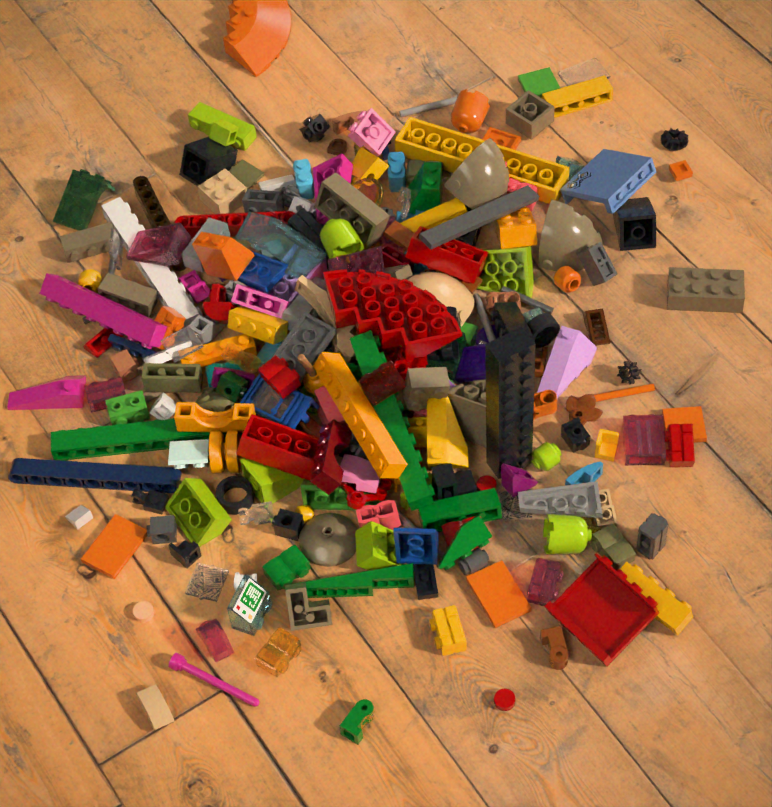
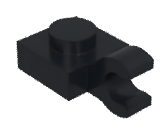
[131,489,169,515]

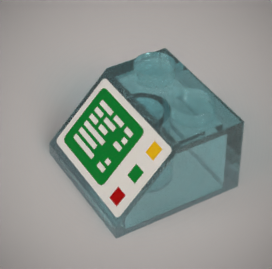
[227,574,272,636]

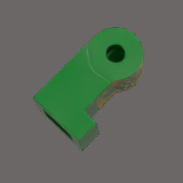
[339,699,374,745]

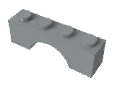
[187,280,247,346]

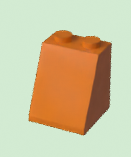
[192,231,255,281]

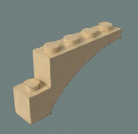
[294,275,357,363]

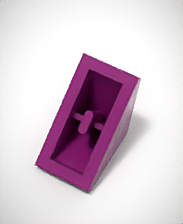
[501,463,538,497]

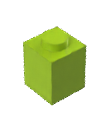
[209,119,239,147]

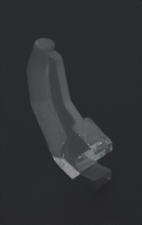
[397,186,411,219]

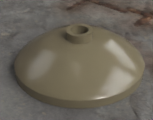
[299,513,357,567]

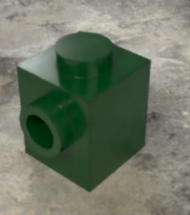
[215,370,249,403]

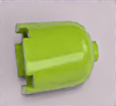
[320,218,364,265]
[543,514,592,555]

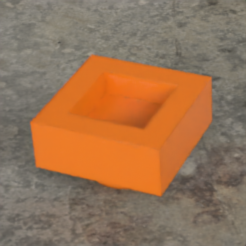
[669,160,693,181]

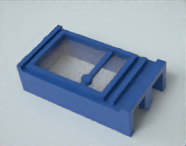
[240,374,320,429]

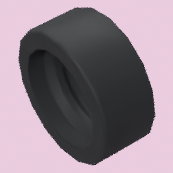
[527,313,560,348]
[216,476,254,515]

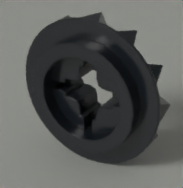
[661,128,688,151]

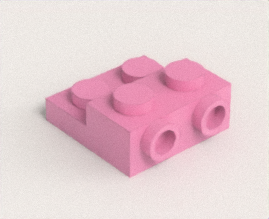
[348,108,395,157]

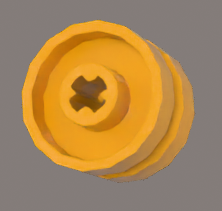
[209,430,242,474]

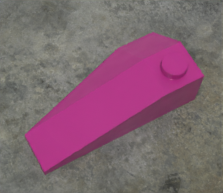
[7,375,86,410]

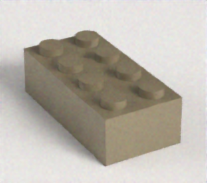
[314,173,390,250]
[667,267,745,313]

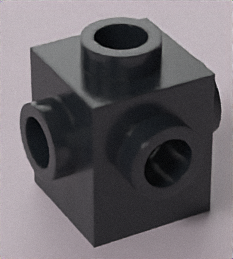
[299,114,330,143]

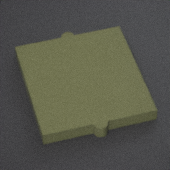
[229,159,265,189]

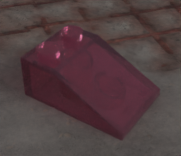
[126,222,192,266]

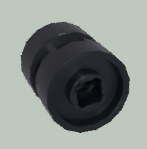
[427,339,459,363]

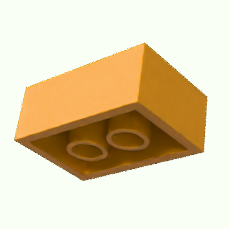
[494,206,537,249]

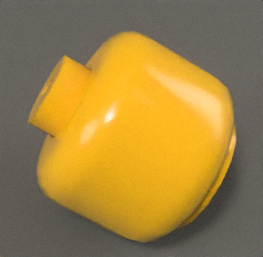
[295,505,314,524]

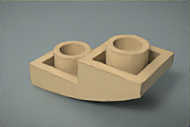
[595,489,618,527]
[136,684,175,731]

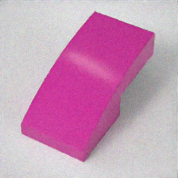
[179,270,210,304]

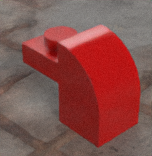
[203,284,238,324]

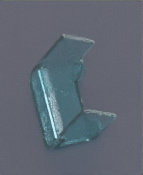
[236,211,327,279]

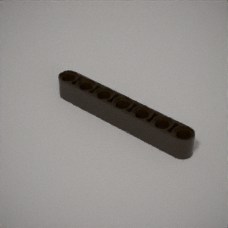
[133,176,186,271]

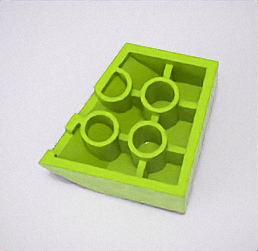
[477,246,534,298]

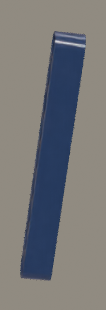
[8,458,182,493]

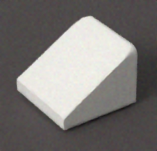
[65,505,93,530]

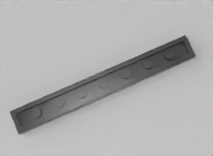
[419,185,539,250]

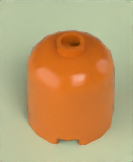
[451,89,490,133]

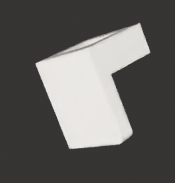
[149,392,177,420]

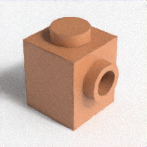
[110,349,139,383]

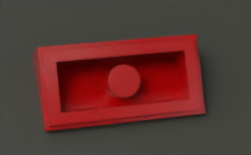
[83,328,124,358]

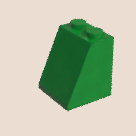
[405,162,443,214]

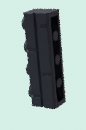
[286,208,352,271]

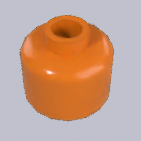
[554,266,581,293]

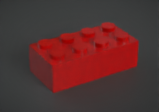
[405,226,489,284]
[236,414,319,481]

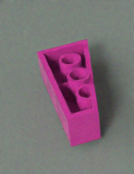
[313,154,353,225]

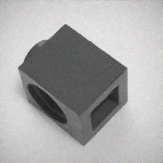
[147,515,177,544]

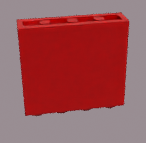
[544,553,659,667]

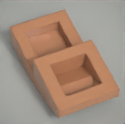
[332,111,361,135]

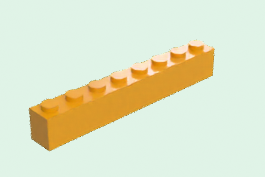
[313,352,408,479]

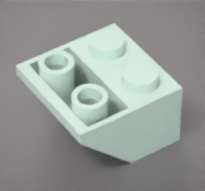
[168,439,210,469]

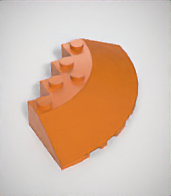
[223,0,291,77]

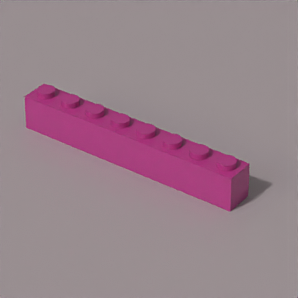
[39,273,167,349]

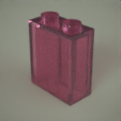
[622,414,666,466]

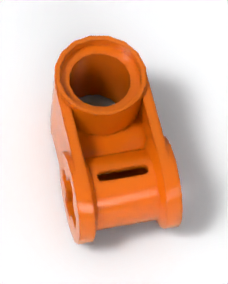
[533,390,557,420]

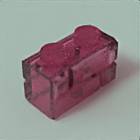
[85,377,126,413]
[527,558,564,606]

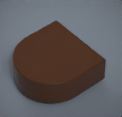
[327,139,347,156]

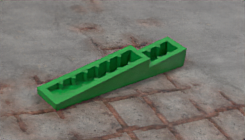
[294,563,414,598]

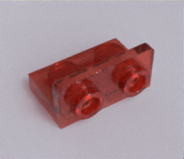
[358,360,407,406]

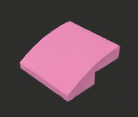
[340,454,381,493]

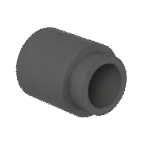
[458,548,489,575]

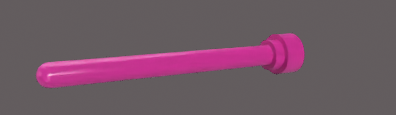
[168,652,259,707]

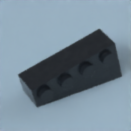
[491,302,535,343]

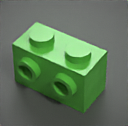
[105,390,150,425]

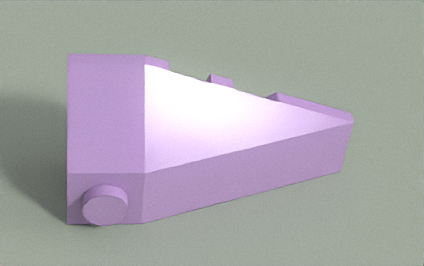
[537,326,597,398]

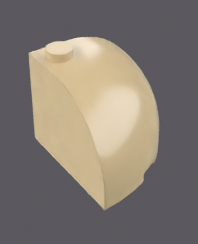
[408,272,474,327]

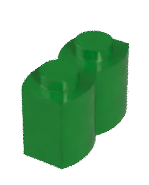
[262,545,311,591]

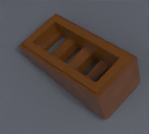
[583,308,611,346]

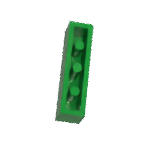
[418,488,502,532]

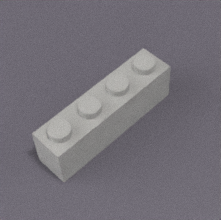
[282,276,327,331]

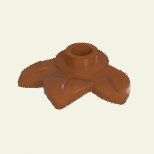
[566,394,603,425]

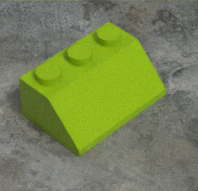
[165,478,232,547]

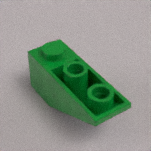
[437,515,492,570]

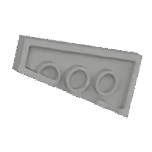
[518,481,603,518]

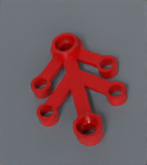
[340,478,392,509]

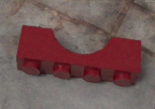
[310,419,352,495]

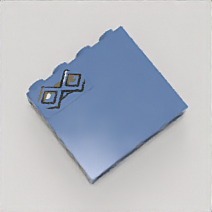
[560,149,656,214]

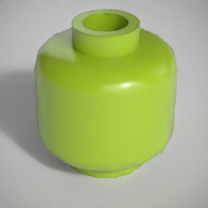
[531,442,562,471]

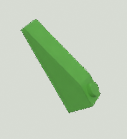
[301,479,382,510]

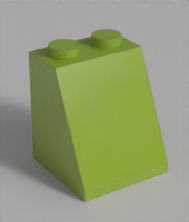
[240,458,304,508]

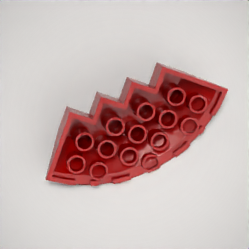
[323,269,462,360]

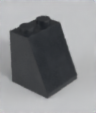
[179,136,238,186]
[613,197,656,251]

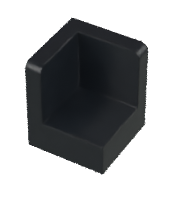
[168,541,202,568]

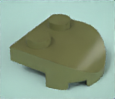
[195,387,239,412]

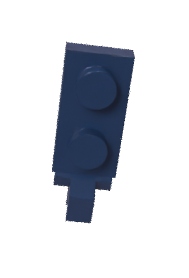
[108,334,157,358]

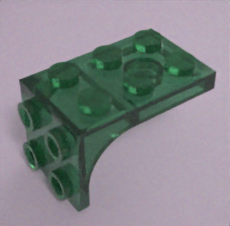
[53,169,115,231]

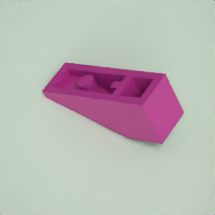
[231,284,289,319]

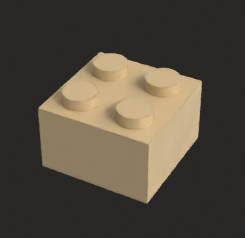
[197,169,247,214]

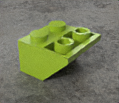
[355,521,403,571]

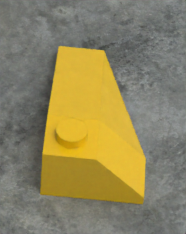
[427,396,469,469]

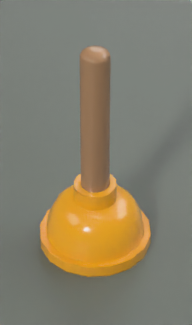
[297,354,324,395]

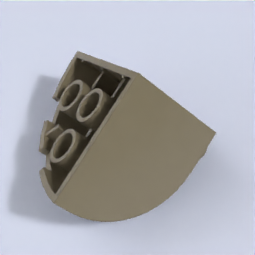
[444,138,509,209]
[538,200,602,271]
[448,380,486,448]

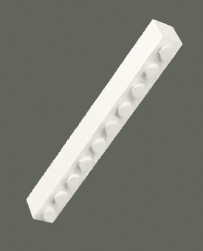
[101,197,202,332]

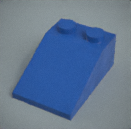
[393,528,439,565]

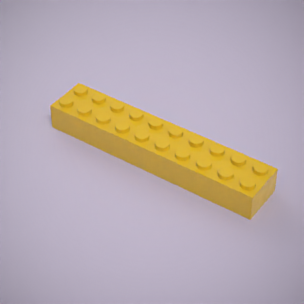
[395,117,569,204]

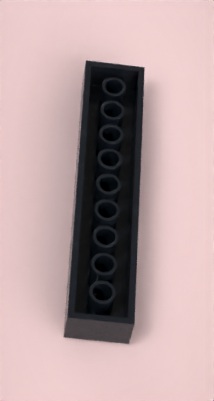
[485,327,536,479]

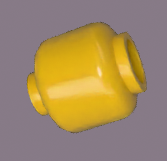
[78,269,102,293]

